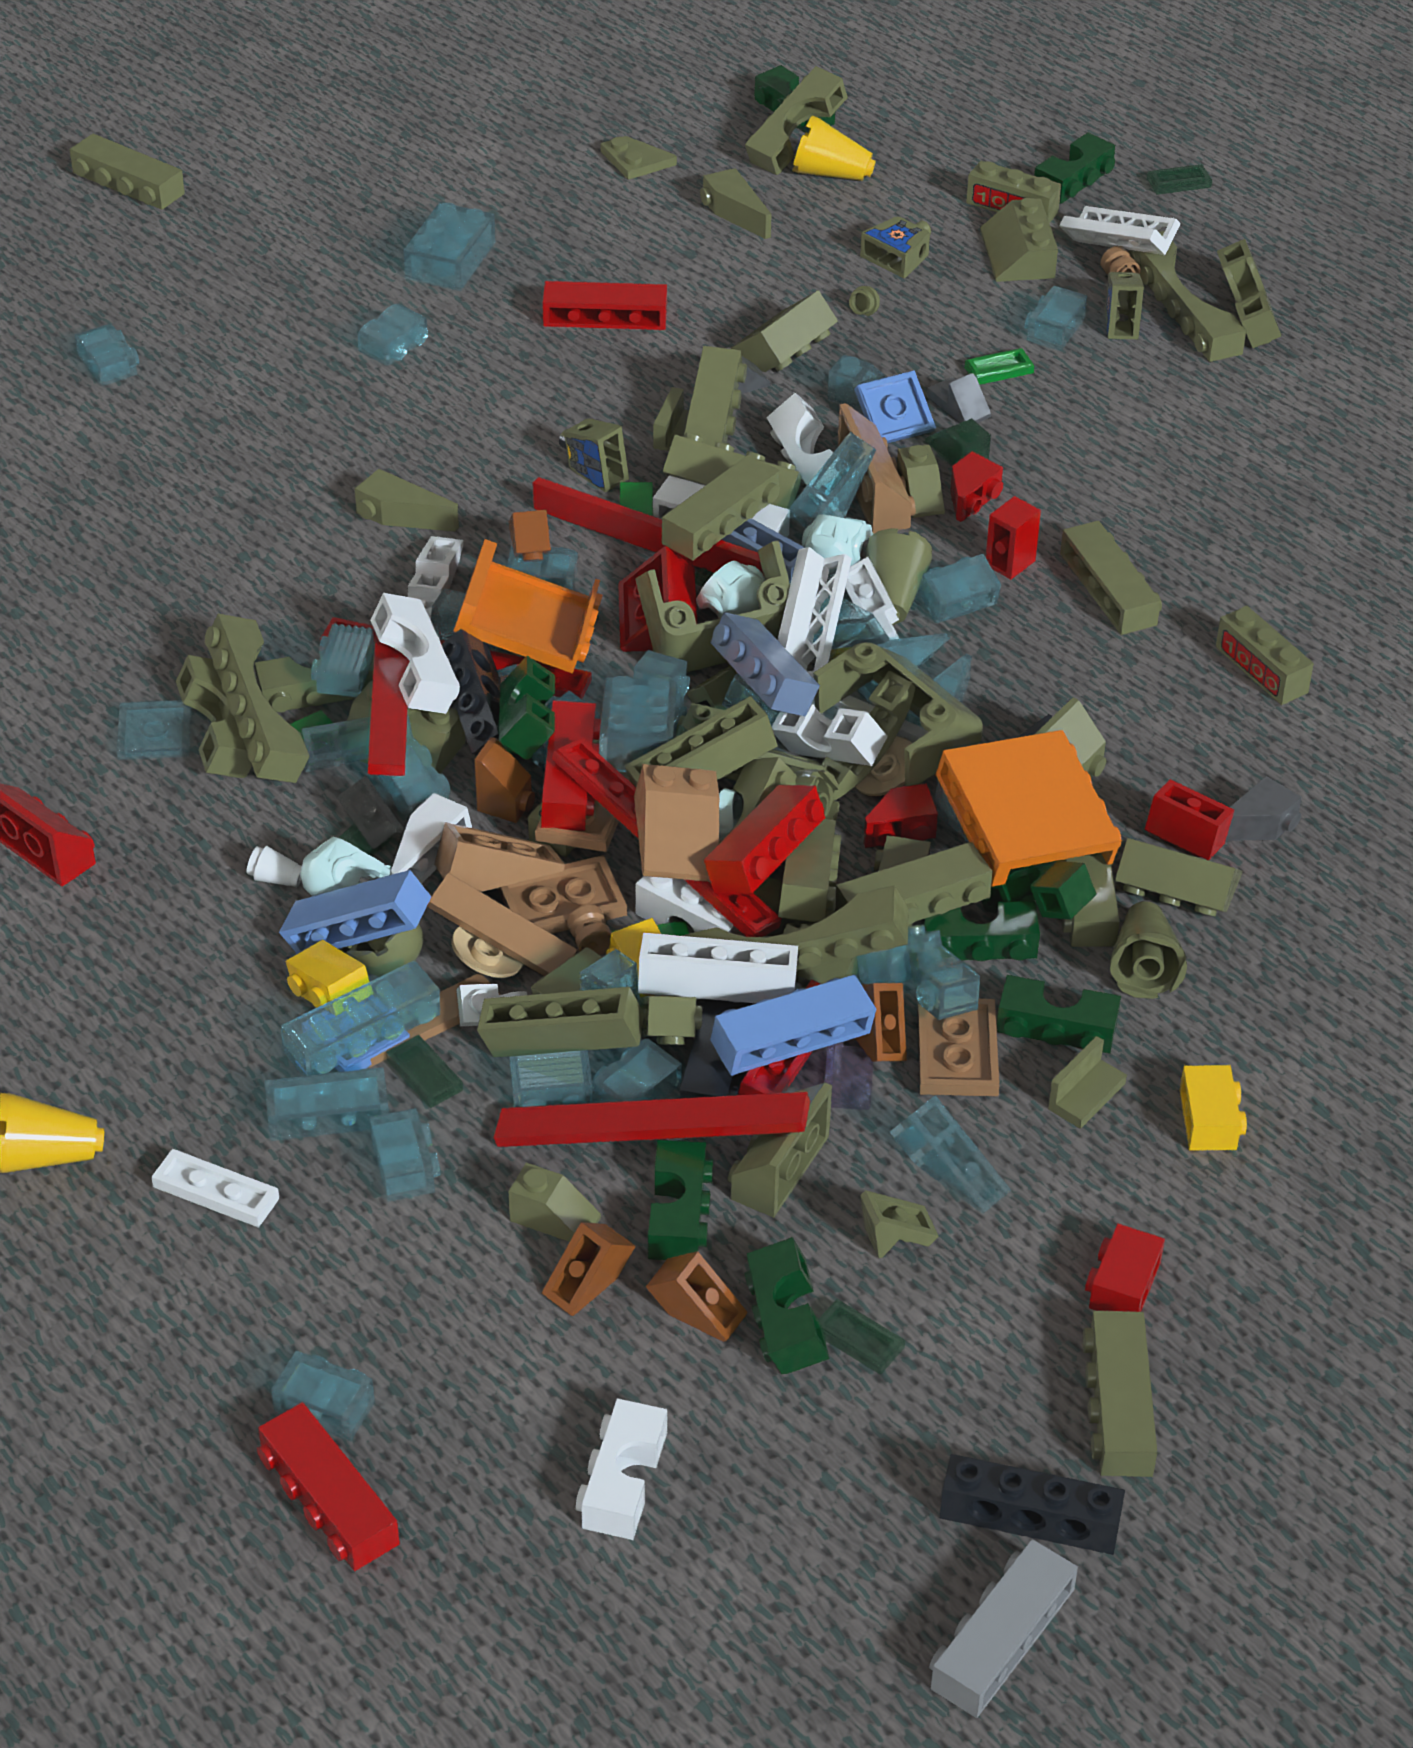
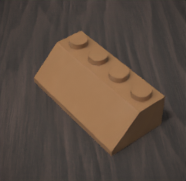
[837,403,916,534]

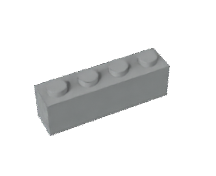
[929,1539,1078,1718]

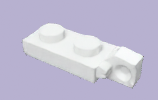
[845,557,900,647]

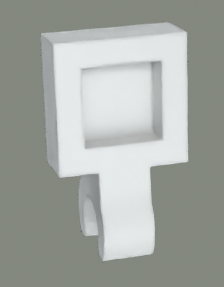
[457,984,527,1026]

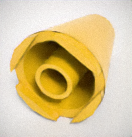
[792,115,876,181]
[0,1093,104,1173]

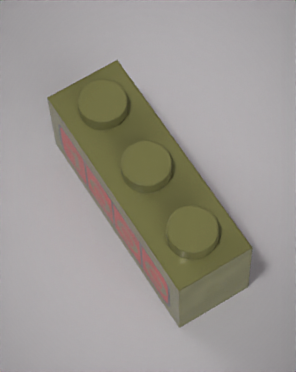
[966,161,1061,224]
[1216,606,1314,705]

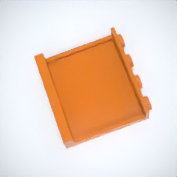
[454,539,603,674]
[936,730,1122,887]

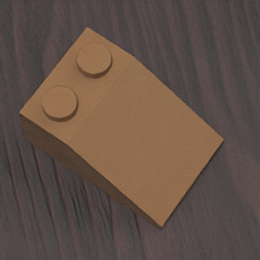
[634,764,720,882]
[434,822,565,892]

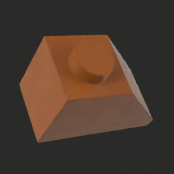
[509,510,551,562]
[475,737,535,823]
[855,983,907,1062]
[542,1222,635,1316]
[646,1251,748,1342]

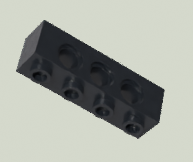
[441,629,518,757]
[939,1454,1125,1555]

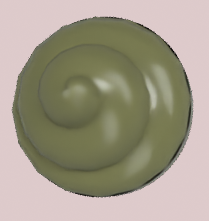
[849,286,880,316]

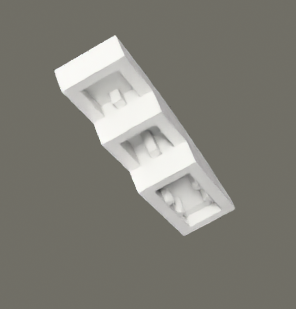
[408,536,464,627]

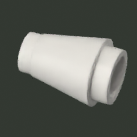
[247,846,302,888]

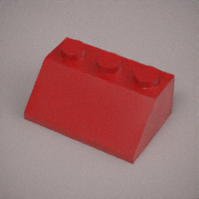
[618,545,697,652]
[0,783,96,887]

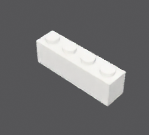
[638,933,798,1003]

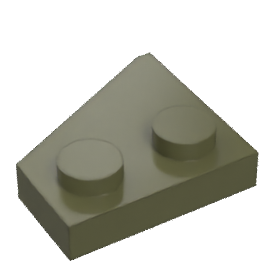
[600,136,677,180]

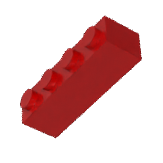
[543,281,667,330]
[541,700,602,831]
[704,785,825,894]
[257,1402,400,1571]

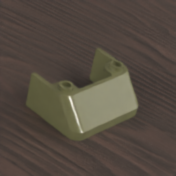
[635,540,790,675]
[813,642,983,786]

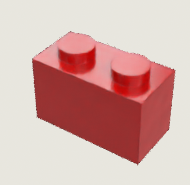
[985,496,1041,580]
[1144,779,1234,861]
[1085,1223,1165,1312]

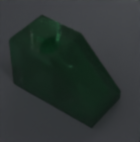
[925,418,991,466]

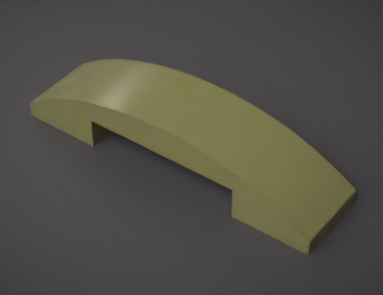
[821,671,916,801]

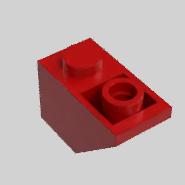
[950,451,1003,522]
[863,783,938,848]

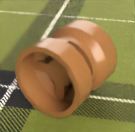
[1100,246,1141,274]
[567,905,612,955]

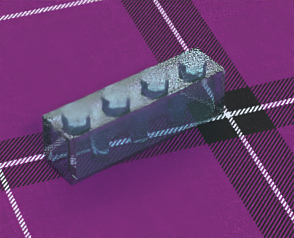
[281,960,440,1081]

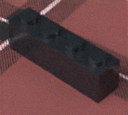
[680,999,756,1098]

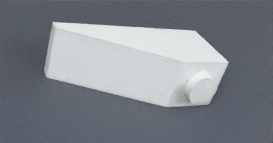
[391,793,472,884]

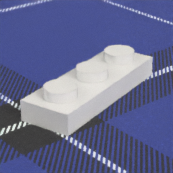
[152,1149,279,1228]

